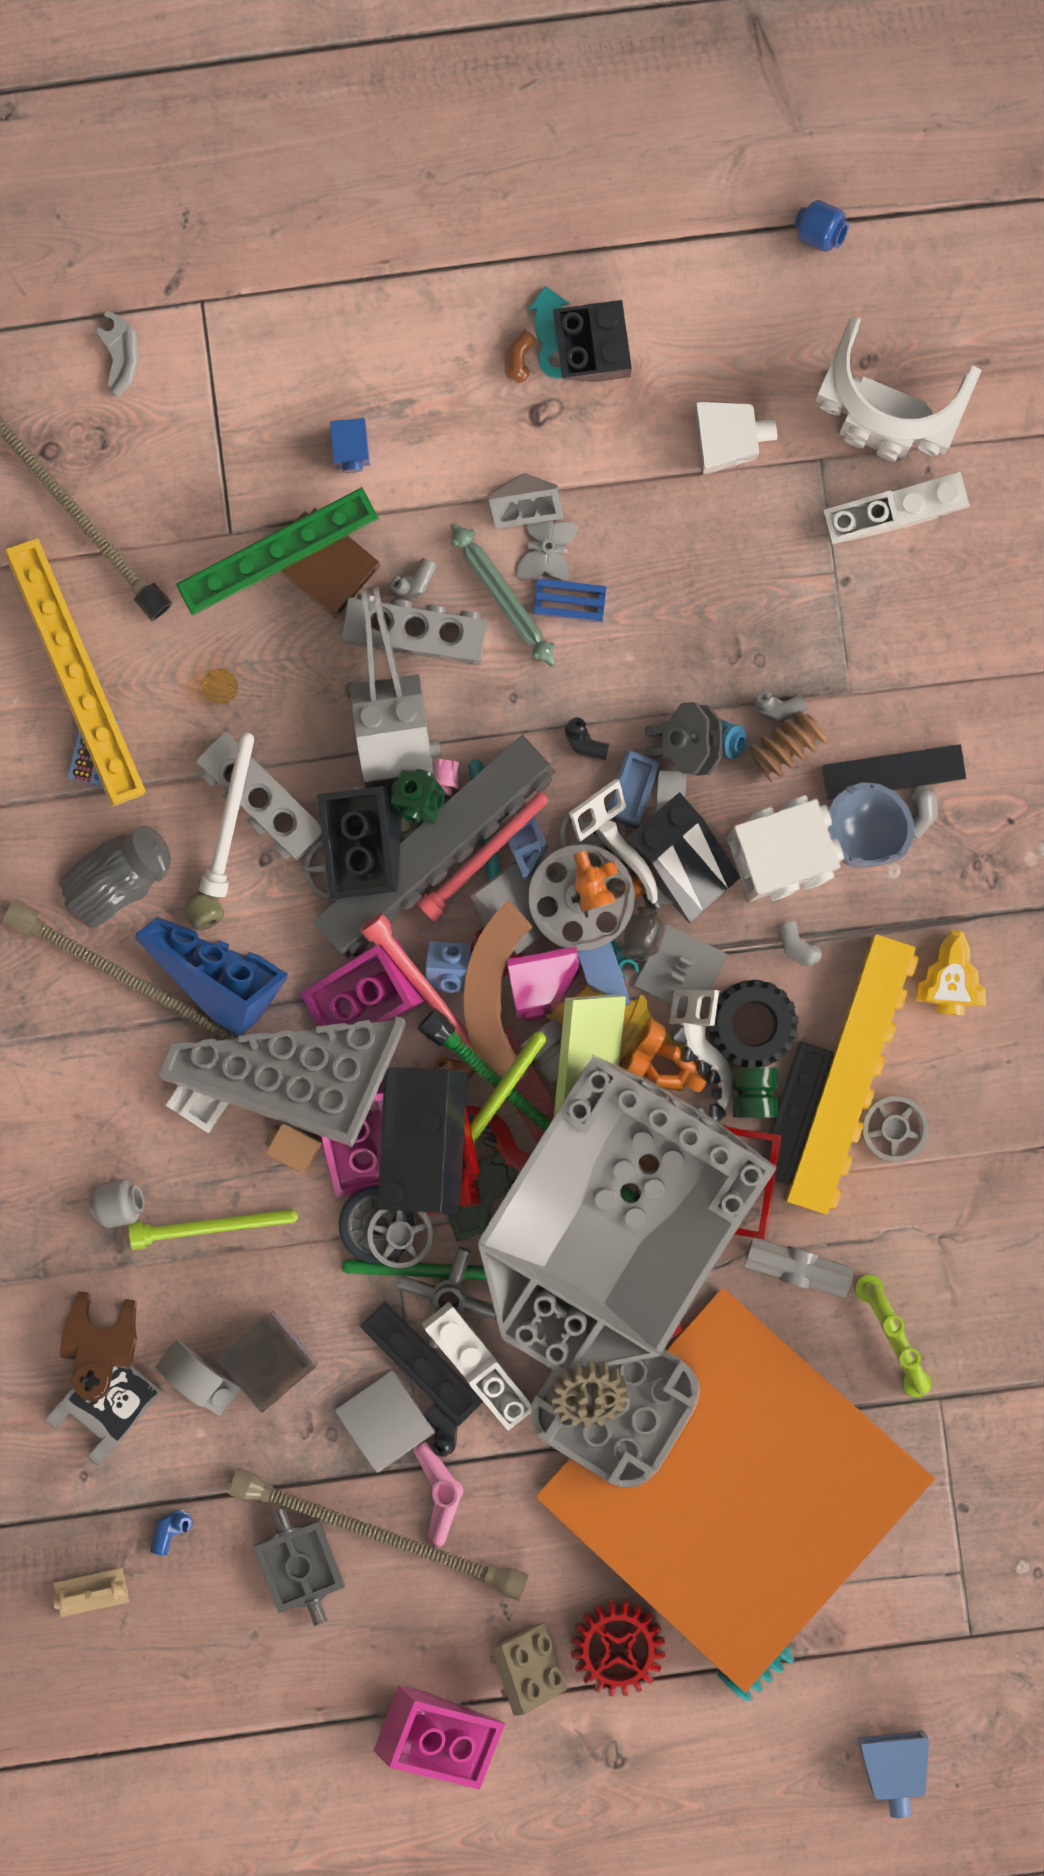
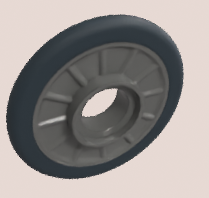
[339,1186,415,1263]

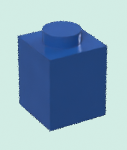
[330,418,370,473]

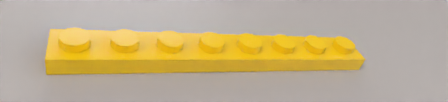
[4,538,146,807]

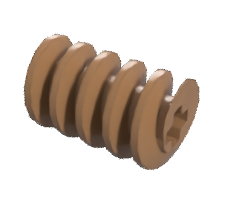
[749,711,829,783]

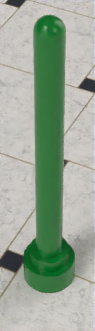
[341,1260,488,1284]

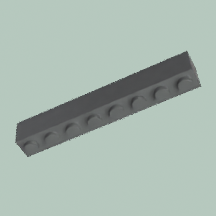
[313,734,556,959]

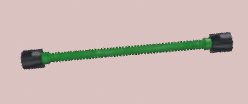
[417,1008,641,1202]

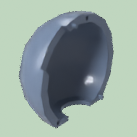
[827,782,914,868]

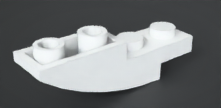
[824,472,970,544]
[422,1302,532,1431]

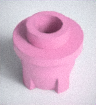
[433,758,461,800]

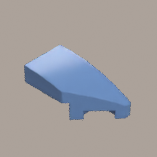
[508,816,548,881]
[577,942,630,1007]

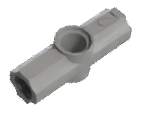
[744,1238,854,1298]

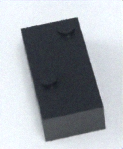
[377,1068,468,1214]

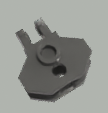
[645,702,723,776]

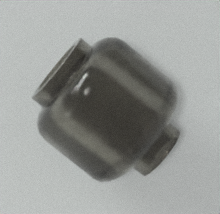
[615,906,665,961]

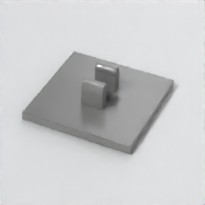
[634,924,728,1012]

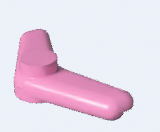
[413,1442,463,1547]

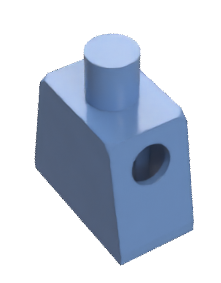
[858,1731,929,1818]

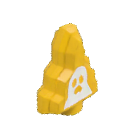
[915,930,986,1016]

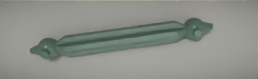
[450,522,555,667]

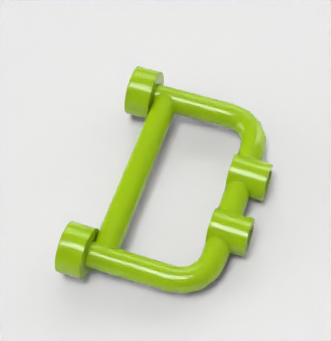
[854,1274,931,1398]

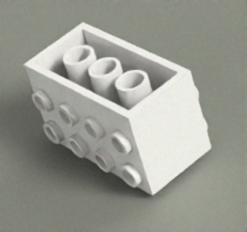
[726,796,844,902]

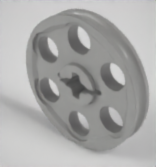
[528,844,635,950]

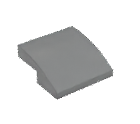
[470,862,557,955]
[335,1370,436,1473]

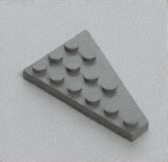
[158,1017,406,1147]

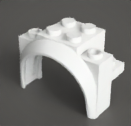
[815,316,982,462]

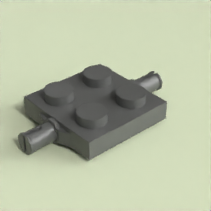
[253,1507,345,1626]

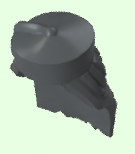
[59,826,171,928]

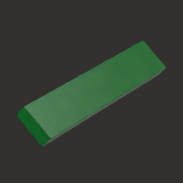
[175,487,379,617]

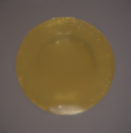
[202,668,238,704]

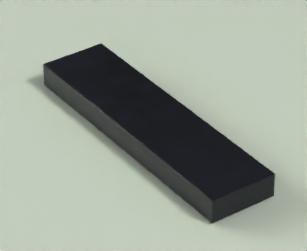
[822,744,966,800]
[762,1041,833,1185]
[360,1301,484,1426]

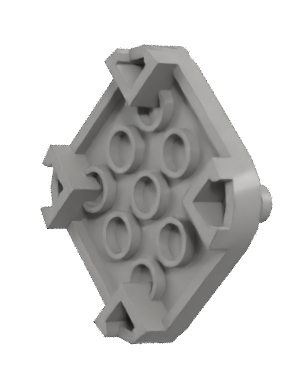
[531,1349,700,1487]

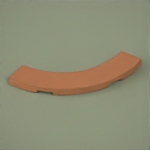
[464,900,533,1090]

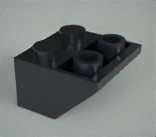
[553,300,632,382]

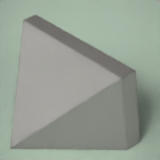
[489,473,564,529]

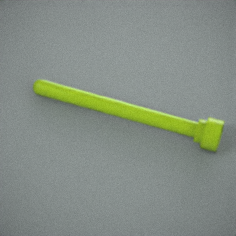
[470,1032,546,1148]
[129,1209,298,1250]

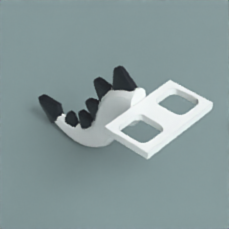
[570,779,660,912]
[669,990,732,1122]

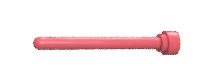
[416,793,548,922]
[360,913,472,1051]

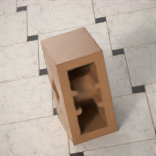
[264,1123,323,1174]

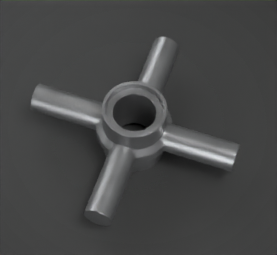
[397,1246,497,1349]

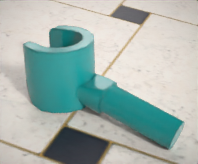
[611,939,639,980]

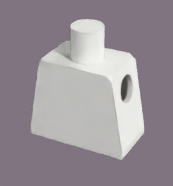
[695,402,777,474]

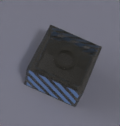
[216,1310,319,1413]

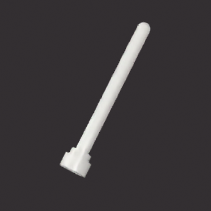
[199,732,254,897]

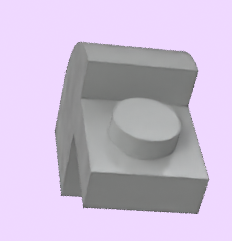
[155,1339,241,1416]

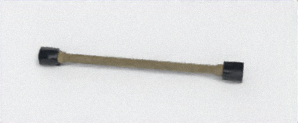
[0,415,173,621]

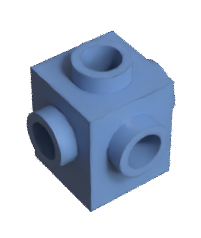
[426,941,471,993]

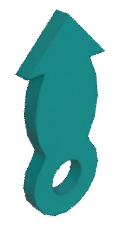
[528,286,569,379]

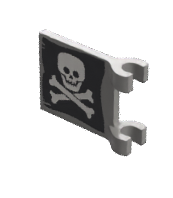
[45,1365,162,1465]

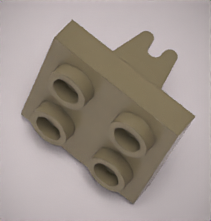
[490,1623,567,1716]

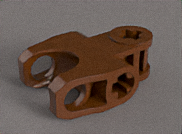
[60,1291,137,1402]

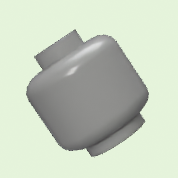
[89,1179,144,1228]

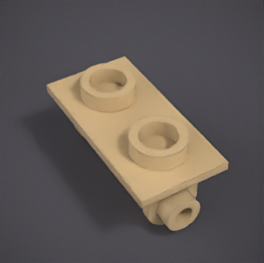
[53,1567,130,1618]

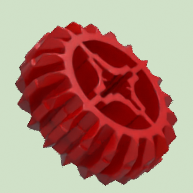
[571,1599,666,1696]

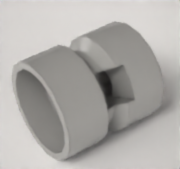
[520,1018,562,1084]

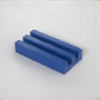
[534,578,607,622]

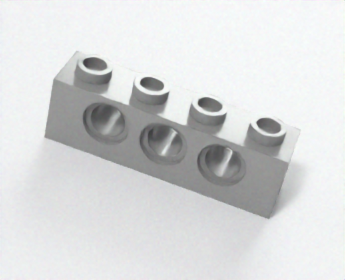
[342,594,487,666]
[196,731,322,861]

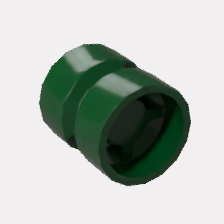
[732,1068,778,1118]

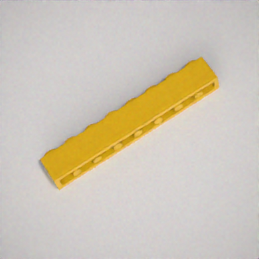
[785,934,918,1215]

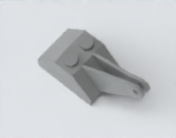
[350,587,434,788]

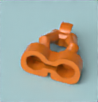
[620,1018,706,1092]

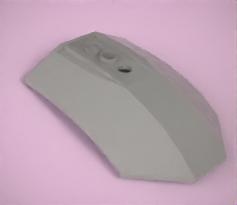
[478,1055,776,1375]

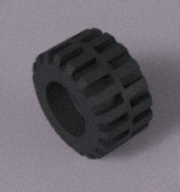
[709,979,799,1068]

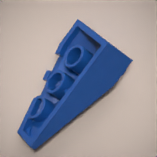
[135,917,288,1037]

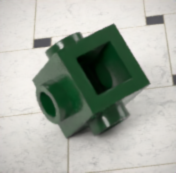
[390,769,445,824]

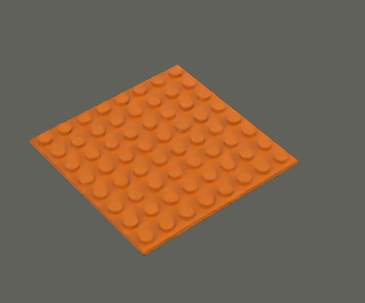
[536,1287,935,1693]

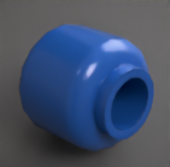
[795,200,849,252]

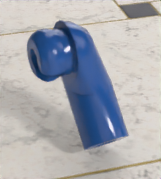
[150,1510,193,1556]

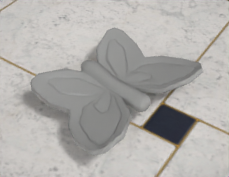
[516,520,578,580]

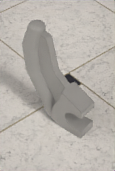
[96,310,139,397]

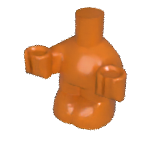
[573,850,618,912]

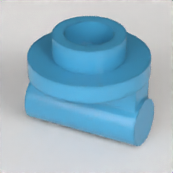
[721,720,747,759]

